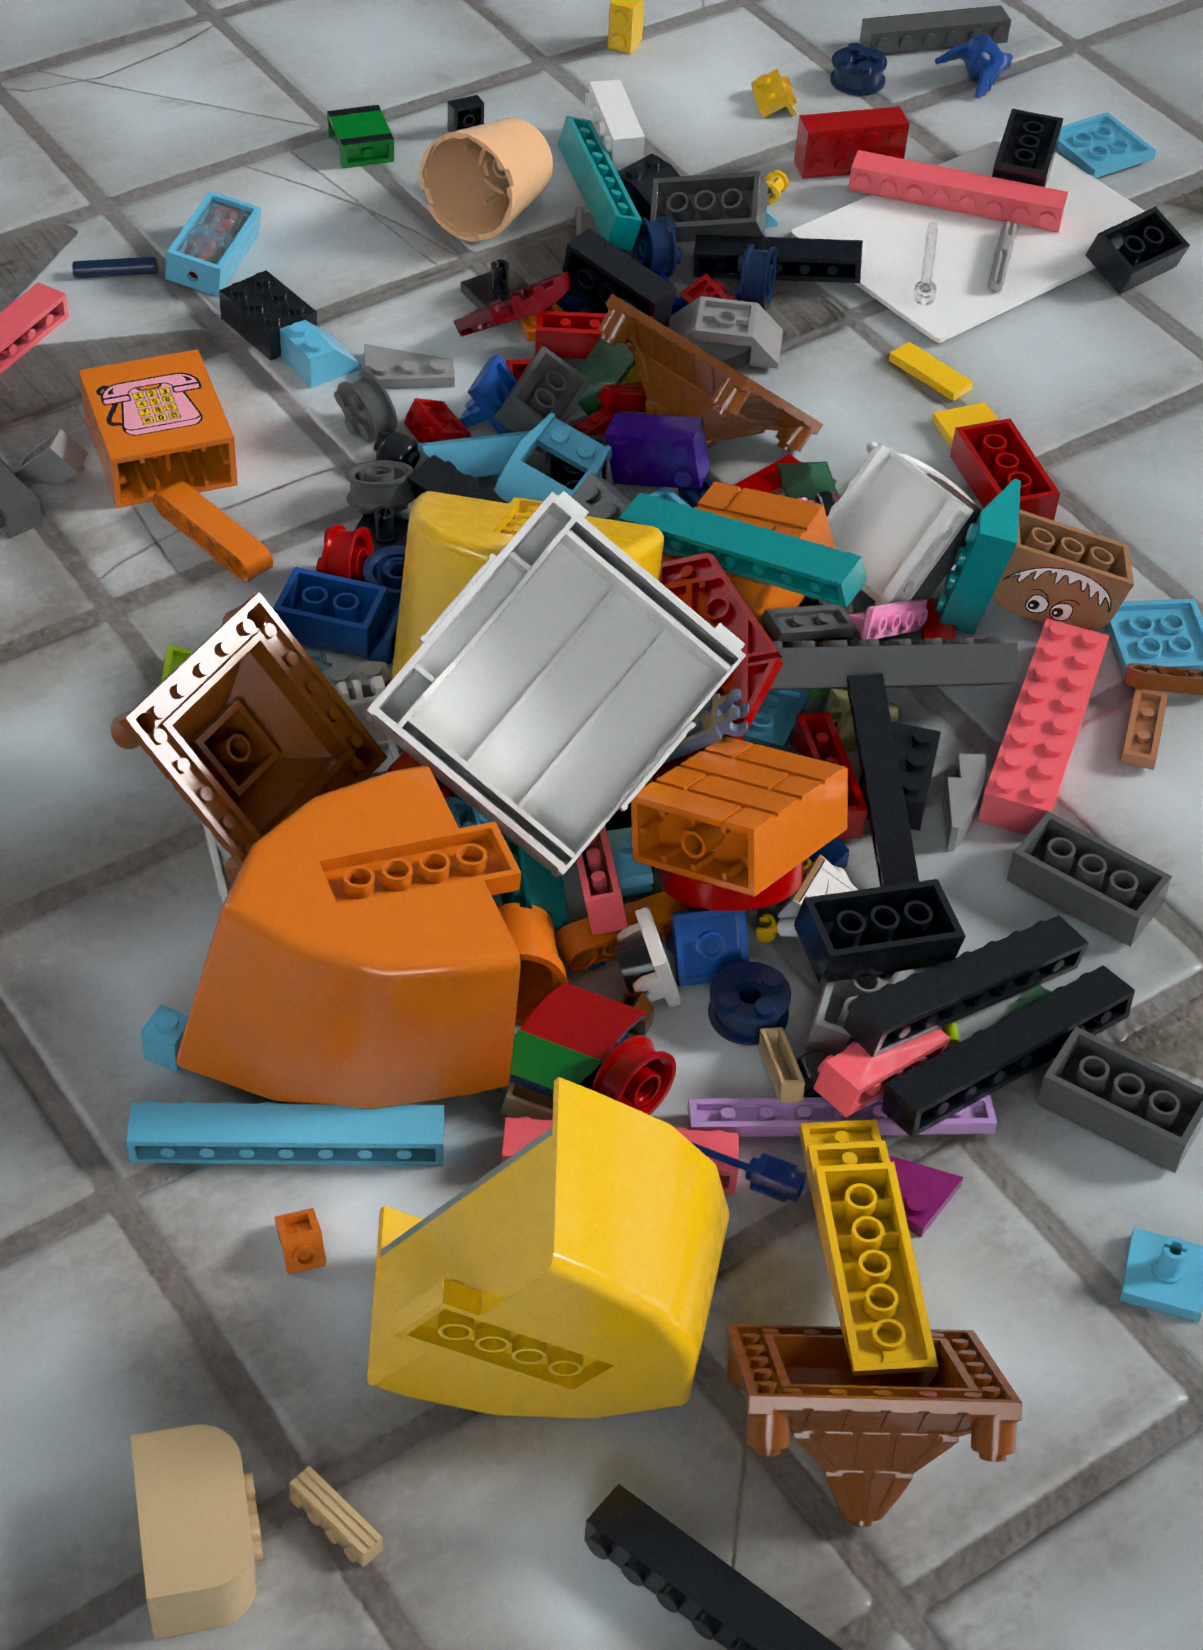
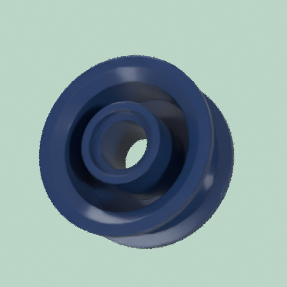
[830,43,887,96]
[632,216,681,278]
[735,244,777,310]
[363,545,406,613]
[708,961,791,1046]

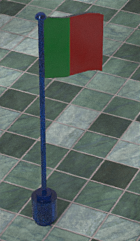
[509,983,807,1203]

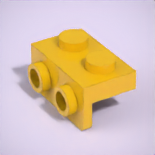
[751,68,798,118]

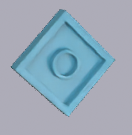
[1119,1228,1203,1322]

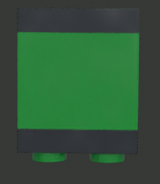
[327,105,394,169]

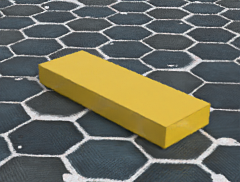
[889,341,973,401]

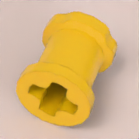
[766,170,789,204]

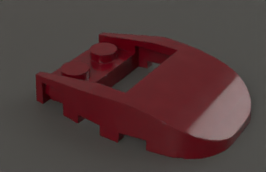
[453,271,571,337]

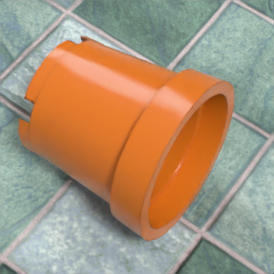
[498,903,567,1025]

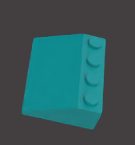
[934,479,1021,635]

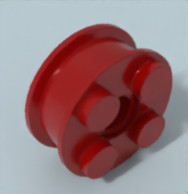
[316,524,373,582]
[591,1035,676,1115]

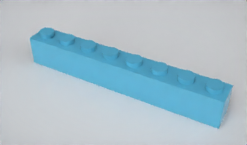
[126,1101,445,1166]

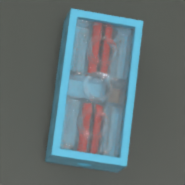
[165,190,261,297]

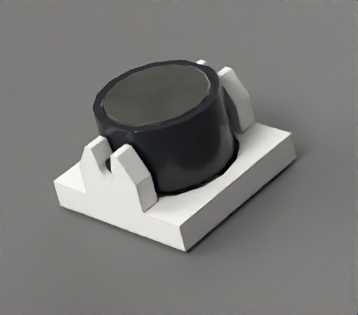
[613,907,682,1008]

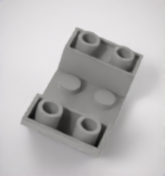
[668,296,783,369]

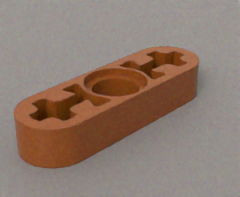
[1124,663,1203,695]

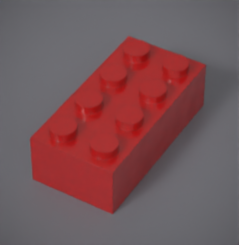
[794,106,910,179]
[950,418,1060,521]

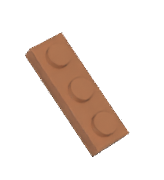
[1120,687,1168,770]

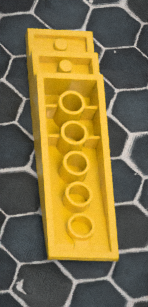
[799,1119,938,1376]

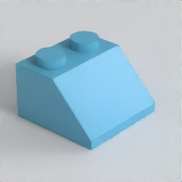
[280,320,361,388]

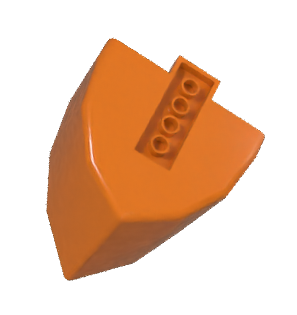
[176,765,521,1109]

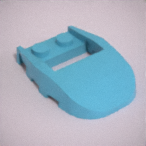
[494,412,612,503]

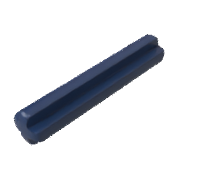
[72,257,157,278]

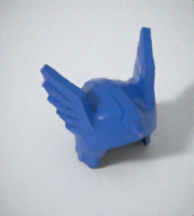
[935,34,1013,99]

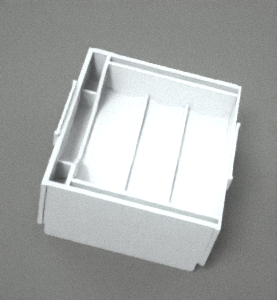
[366,490,746,877]

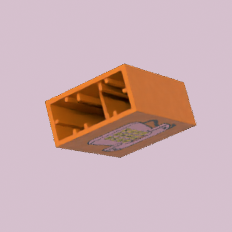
[79,349,238,508]

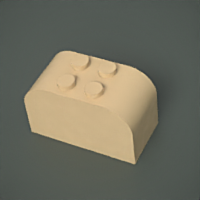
[130,1424,264,1640]

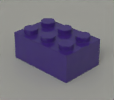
[605,412,710,490]

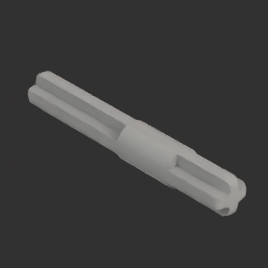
[988,221,1017,292]

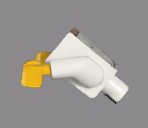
[755,855,858,943]

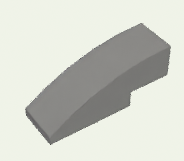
[942,753,986,851]

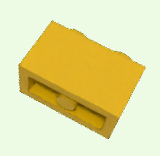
[607,0,645,54]

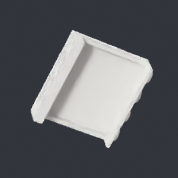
[827,442,974,605]

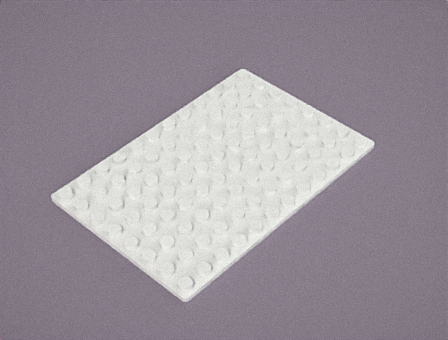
[791,137,1145,343]

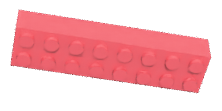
[978,618,1109,835]

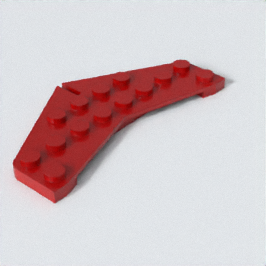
[652,553,783,782]

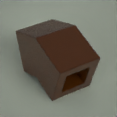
[620,991,654,1036]

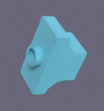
[607,827,654,897]

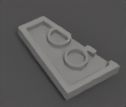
[364,344,455,389]

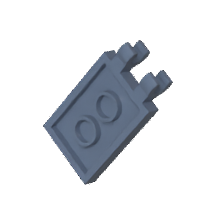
[663,689,750,764]

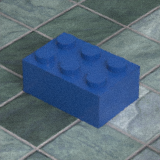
[273,567,388,658]

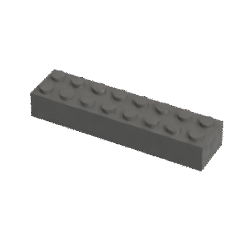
[769,637,1018,691]

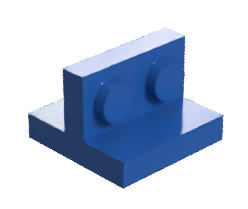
[459,354,517,434]
[665,909,749,987]

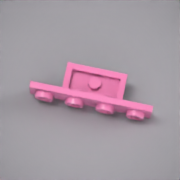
[848,598,928,640]

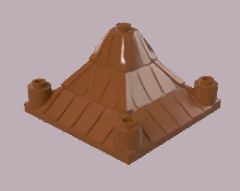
[598,294,823,454]
[110,592,388,885]
[727,1324,1022,1527]

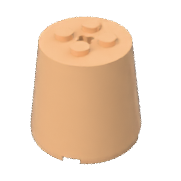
[419,118,553,242]

